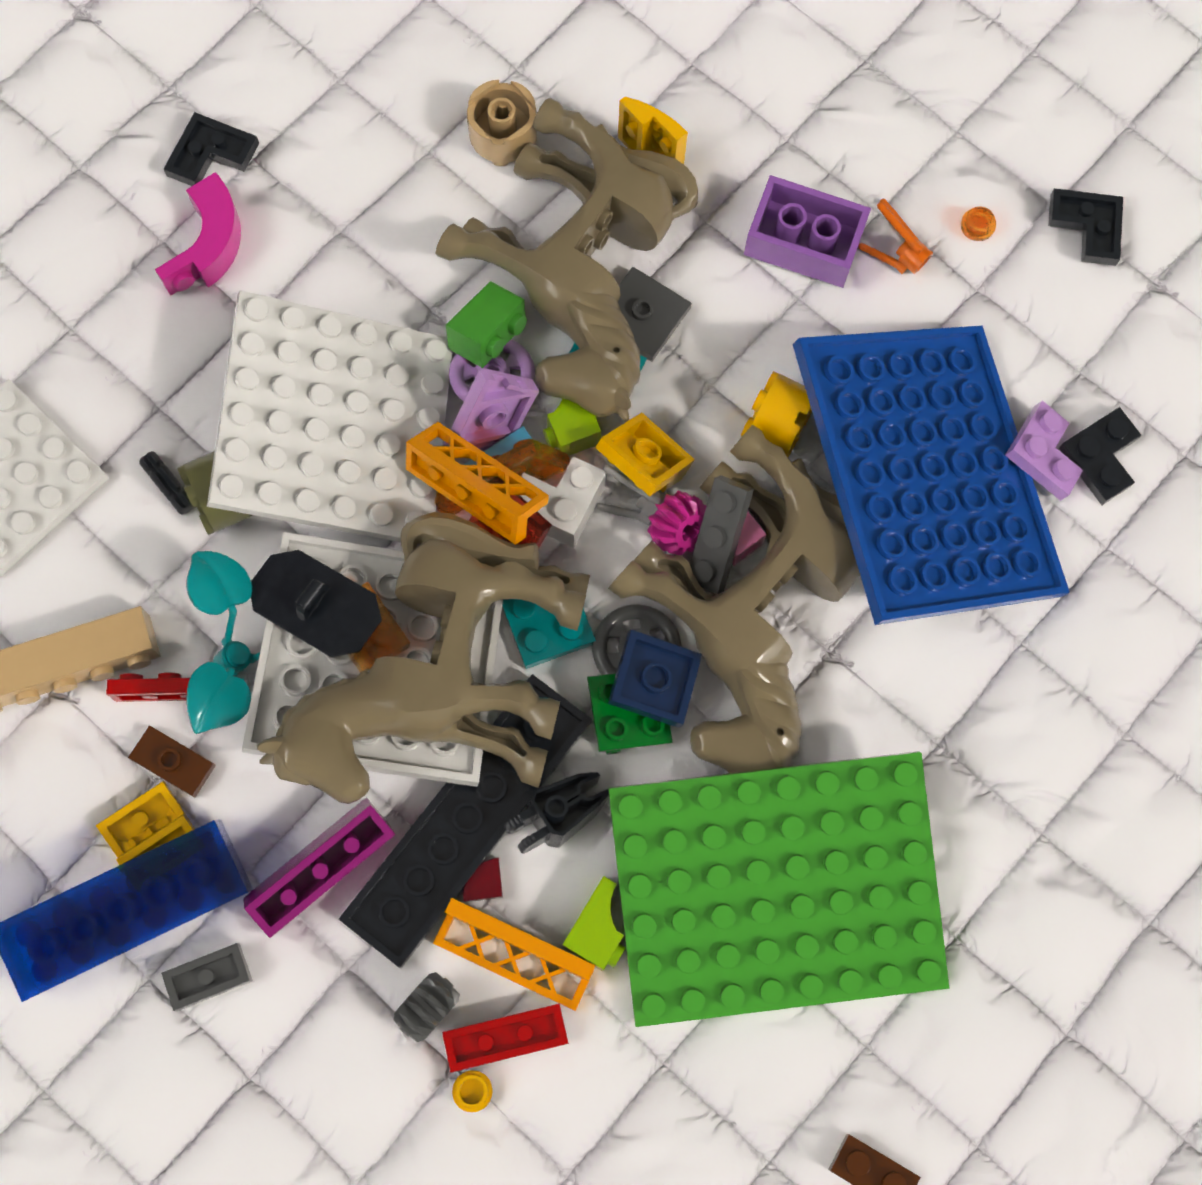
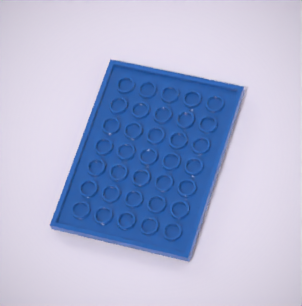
[792,325,1070,625]

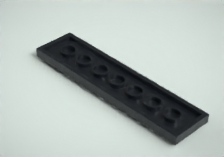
[338,674,592,969]

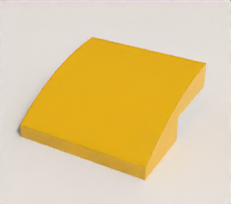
[618,97,688,164]
[96,780,205,892]

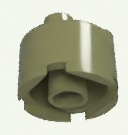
[177,451,252,535]

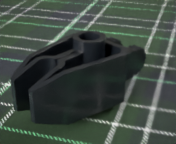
[504,772,609,854]

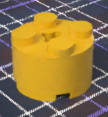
[741,371,812,457]

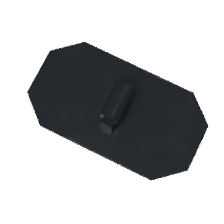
[250,550,382,657]

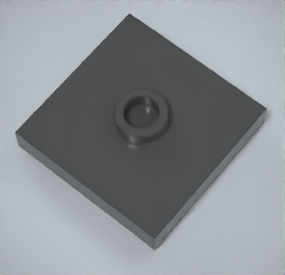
[618,267,692,362]

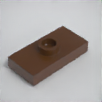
[128,725,216,798]

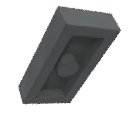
[161,943,253,1011]

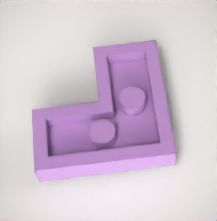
[1005,400,1083,501]

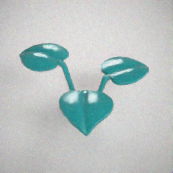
[186,551,260,734]

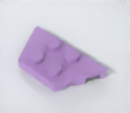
[443,368,539,451]

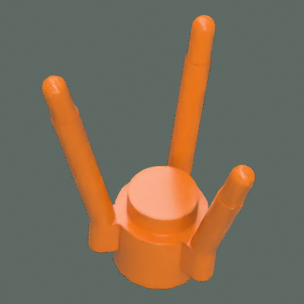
[858,198,933,274]

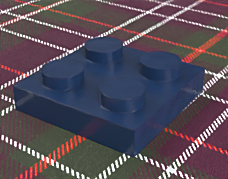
[608,629,702,728]

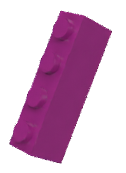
[243,797,395,938]

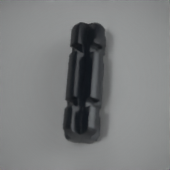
[139,451,193,515]

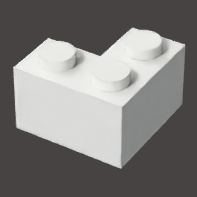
[510,456,606,548]

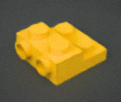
[595,412,695,497]

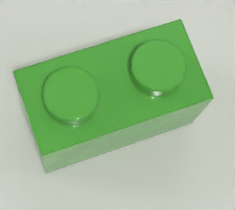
[446,281,527,368]

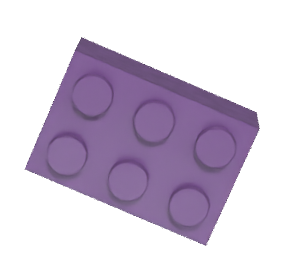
[744,175,871,288]

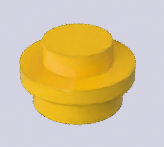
[452,1070,493,1112]

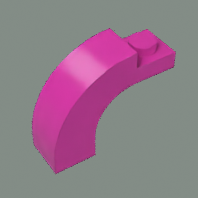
[155,172,241,296]

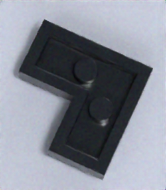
[163,112,259,186]
[1048,188,1123,266]
[1059,407,1142,505]

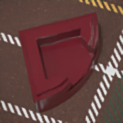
[463,857,503,902]

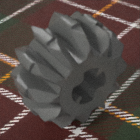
[393,972,460,1042]

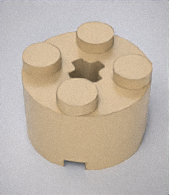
[467,80,538,166]

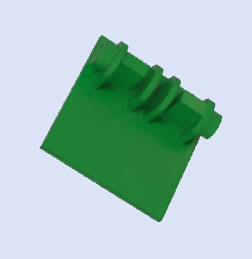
[587,674,673,755]

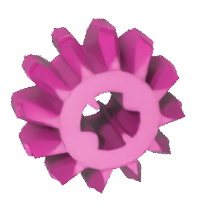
[647,490,707,555]

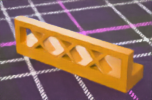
[406,422,549,545]
[433,898,596,1011]

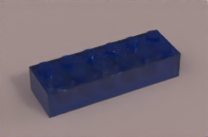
[0,819,254,1002]

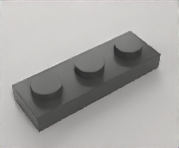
[690,475,754,594]

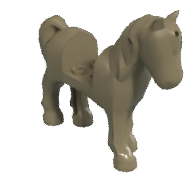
[435,98,698,422]
[608,425,860,773]
[257,512,590,804]

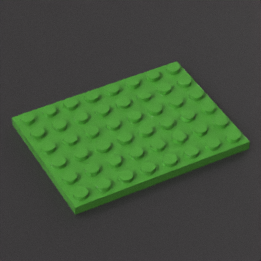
[608,751,950,1027]

